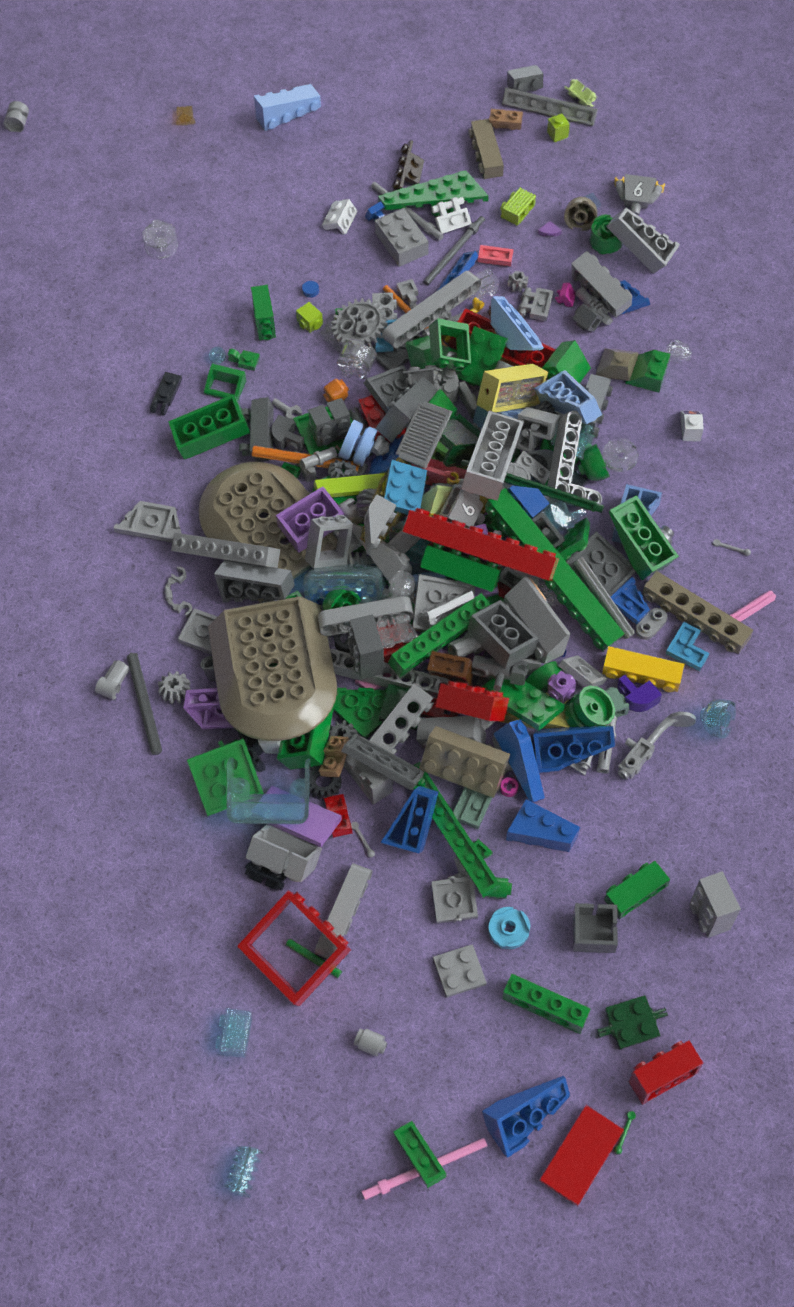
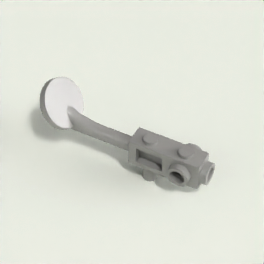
[618,712,696,780]

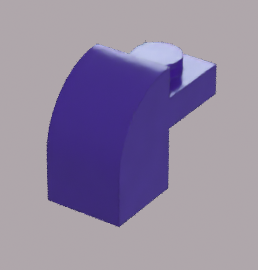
[617,675,662,712]

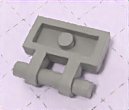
[518,287,554,321]

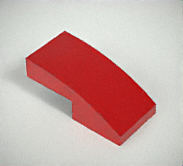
[324,794,353,838]

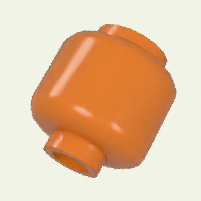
[323,379,349,402]

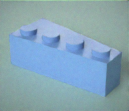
[254,84,321,131]
[534,370,602,424]

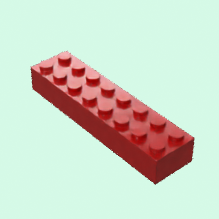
[403,508,559,581]

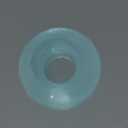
[209,347,226,363]

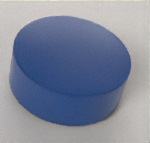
[302,281,319,298]

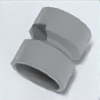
[4,101,29,132]

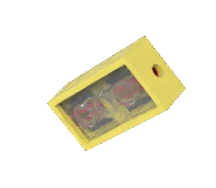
[476,364,548,413]

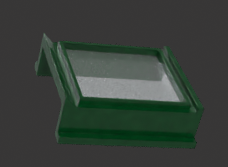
[439,414,481,467]

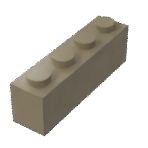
[468,119,504,179]

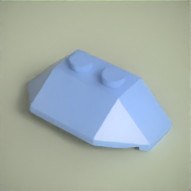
[491,296,544,350]

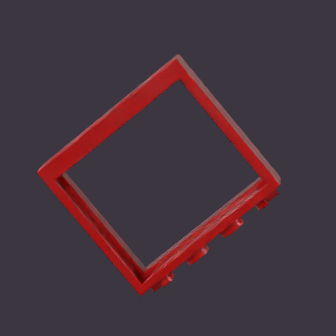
[237,890,351,1006]

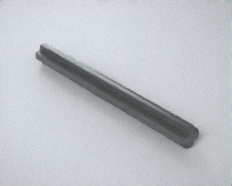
[127,653,163,755]

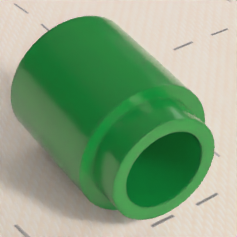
[487,877,512,899]

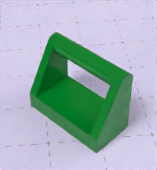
[204,363,246,400]

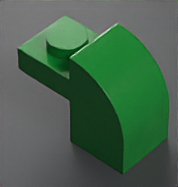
[525,661,563,693]

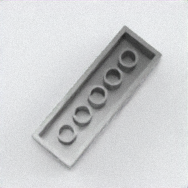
[461,411,524,501]

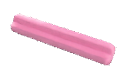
[730,591,776,622]

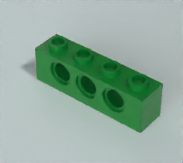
[502,974,591,1035]

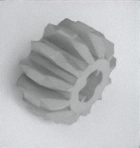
[158,671,191,704]

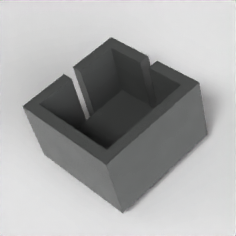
[308,398,351,447]
[573,903,618,953]

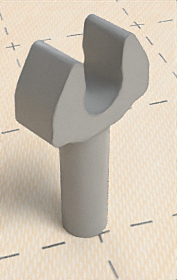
[272,398,302,420]

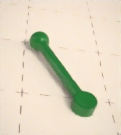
[614,1111,636,1155]

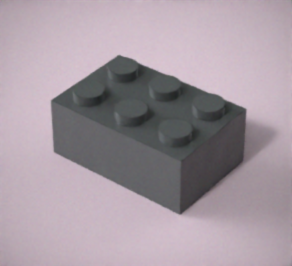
[467,600,539,669]
[347,614,384,679]

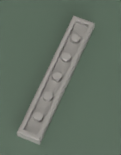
[502,87,598,126]

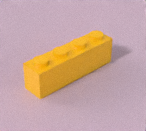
[602,646,684,692]

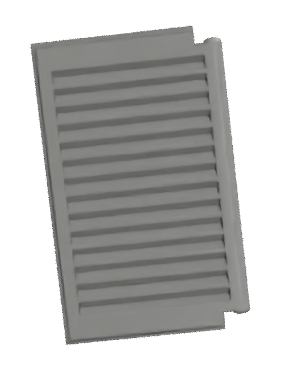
[396,402,452,469]

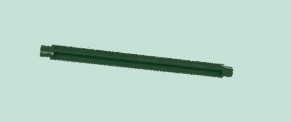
[460,459,604,513]

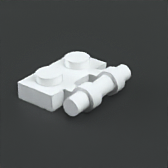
[431,197,472,234]

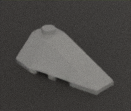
[352,523,413,585]

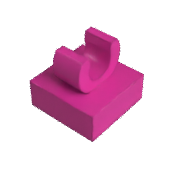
[555,282,576,307]

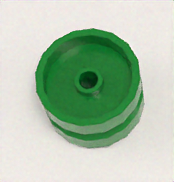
[564,685,615,727]

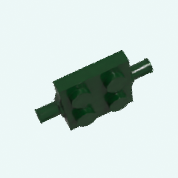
[597,995,668,1050]

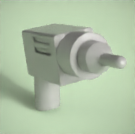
[294,450,317,482]

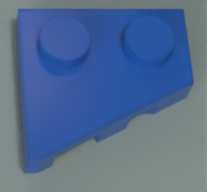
[611,577,650,625]

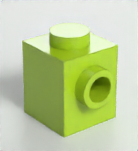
[547,114,570,143]
[296,302,323,333]

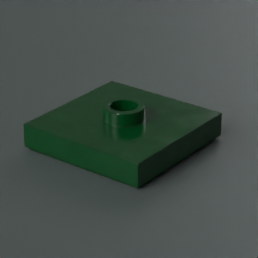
[379,684,421,731]

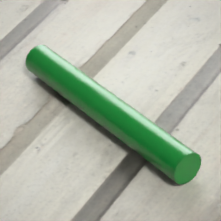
[286,939,342,978]

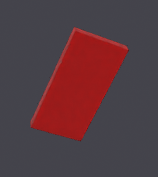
[540,1105,624,1207]

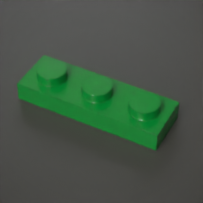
[393,1121,447,1188]

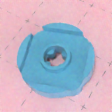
[488,907,530,949]

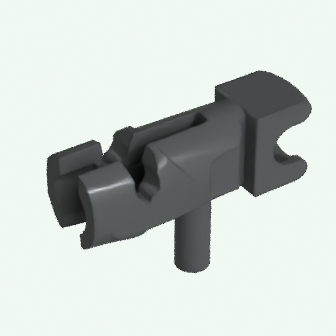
[472,655,528,691]

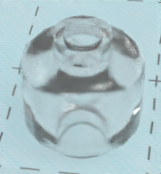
[665,340,692,365]

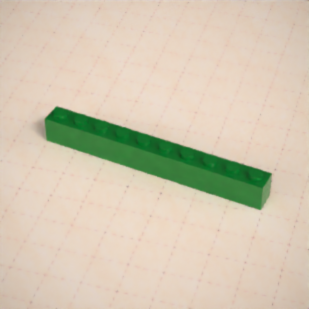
[485,488,625,652]

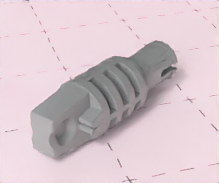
[575,287,613,325]

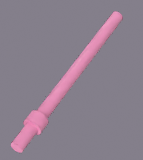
[362,1138,487,1200]

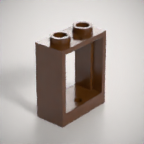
[427,651,474,686]

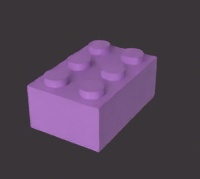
[276,486,344,553]

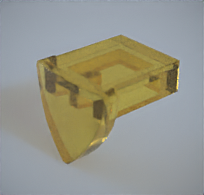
[176,106,196,125]

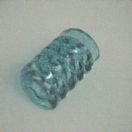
[224,1146,264,1198]

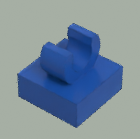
[365,201,385,221]

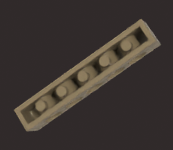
[642,571,753,654]

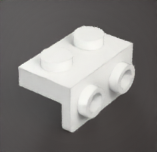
[322,199,357,234]

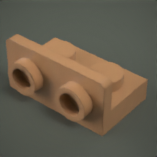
[489,109,523,130]

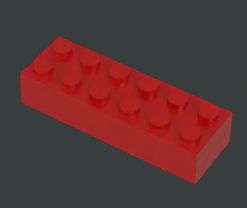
[448,308,556,381]

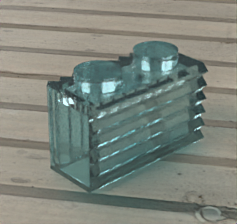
[216,1008,253,1058]

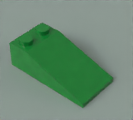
[608,495,679,581]

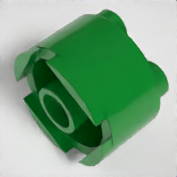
[590,214,623,255]

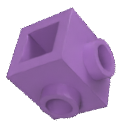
[547,671,576,704]

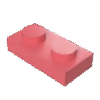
[478,245,514,267]

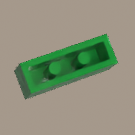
[604,861,671,920]

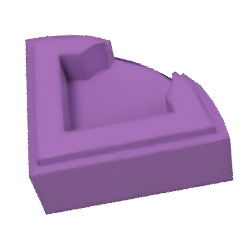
[538,221,562,237]

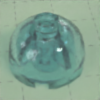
[700,699,736,739]

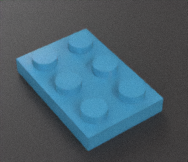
[383,460,427,515]

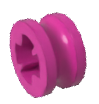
[500,777,518,797]

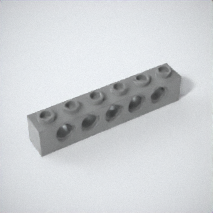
[171,532,280,568]

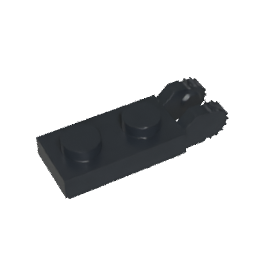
[150,372,182,415]

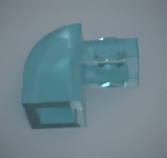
[543,501,587,531]

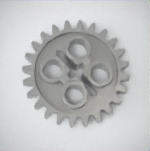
[331,298,388,350]

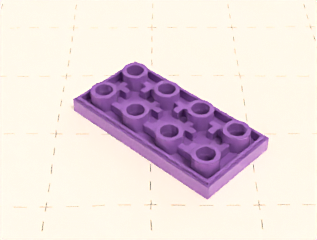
[251,786,341,847]

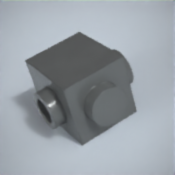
[573,304,604,332]

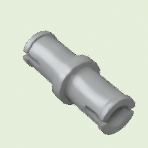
[300,447,337,470]

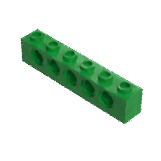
[388,593,491,678]

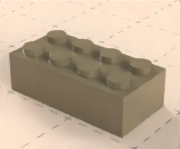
[419,726,510,798]

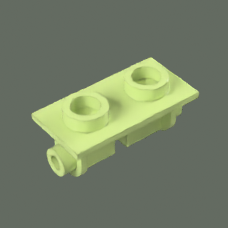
[564,79,597,107]

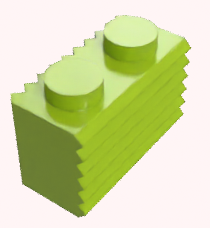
[500,187,536,226]

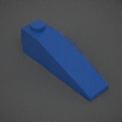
[493,719,545,803]
[533,726,616,773]
[482,1076,570,1158]

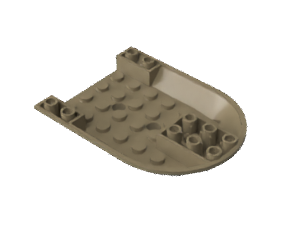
[199,462,338,603]
[208,596,337,741]

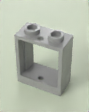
[305,515,353,568]

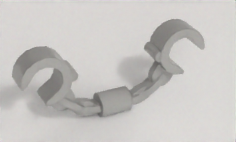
[164,567,193,618]

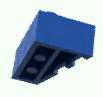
[381,786,439,854]
[506,799,580,852]

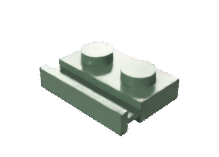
[453,787,493,830]

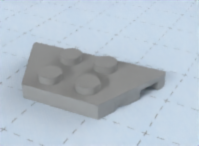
[114,501,181,542]

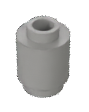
[354,1028,387,1057]

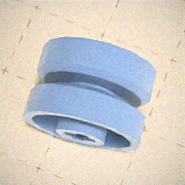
[338,420,378,467]

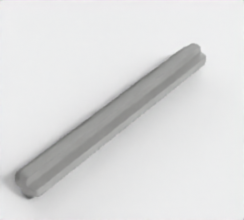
[574,557,634,639]

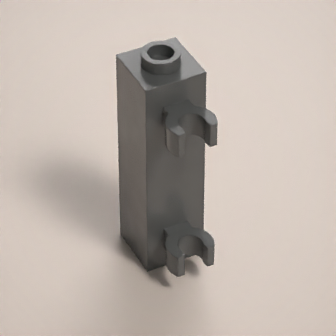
[239,397,274,462]

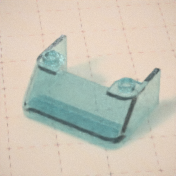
[227,758,311,824]

